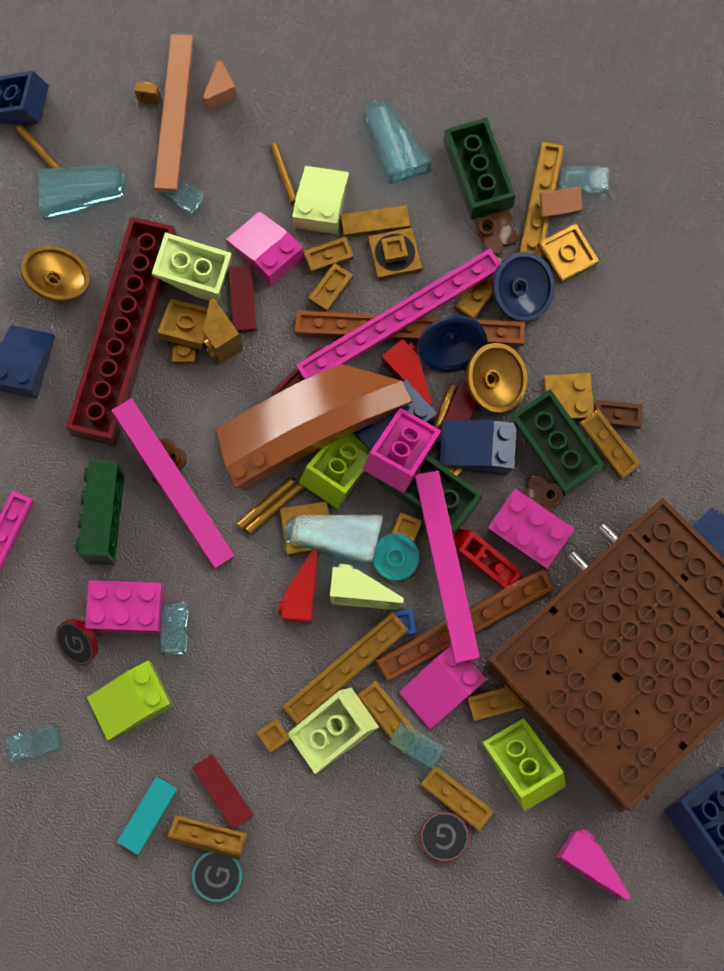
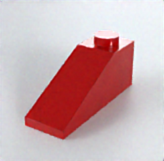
[382,339,432,407]
[453,529,522,589]
[278,549,319,624]

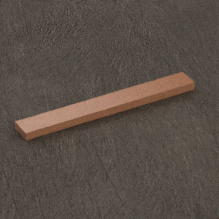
[154,34,193,193]

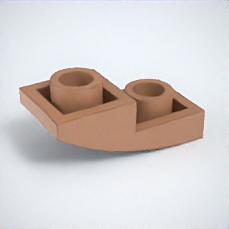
[539,186,582,216]

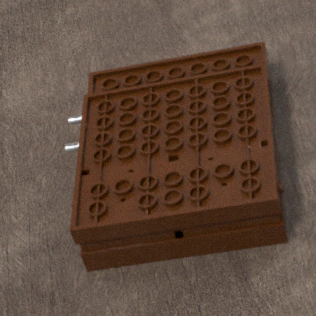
[484,498,724,812]

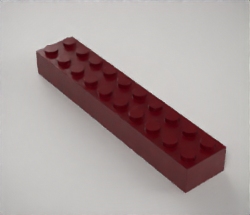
[66,217,177,446]

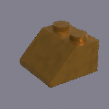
[203,298,243,364]

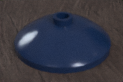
[492,252,555,321]
[418,315,488,372]

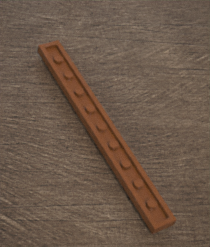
[295,310,525,347]

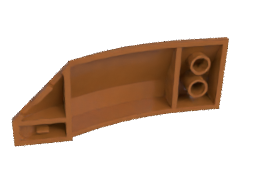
[216,364,413,490]

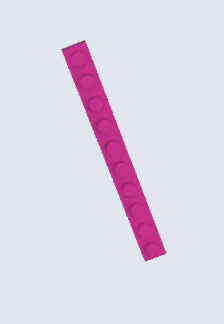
[296,249,500,380]

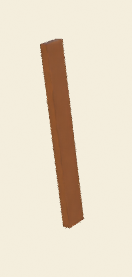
[375,568,554,682]

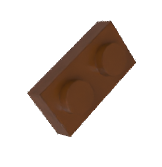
[594,400,643,429]

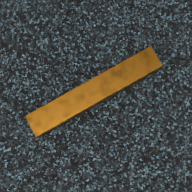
[520,141,564,258]
[282,612,409,725]

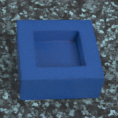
[389,609,417,636]

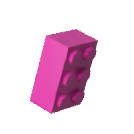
[488,489,575,569]
[85,580,165,635]

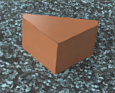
[203,60,237,110]

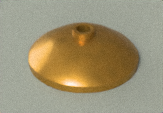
[21,246,90,302]
[466,343,528,413]

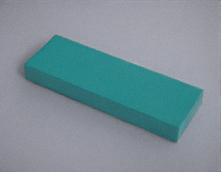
[117,777,178,855]

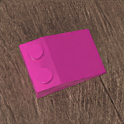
[226,211,304,287]
[362,408,441,493]
[399,646,487,730]
[555,829,630,901]

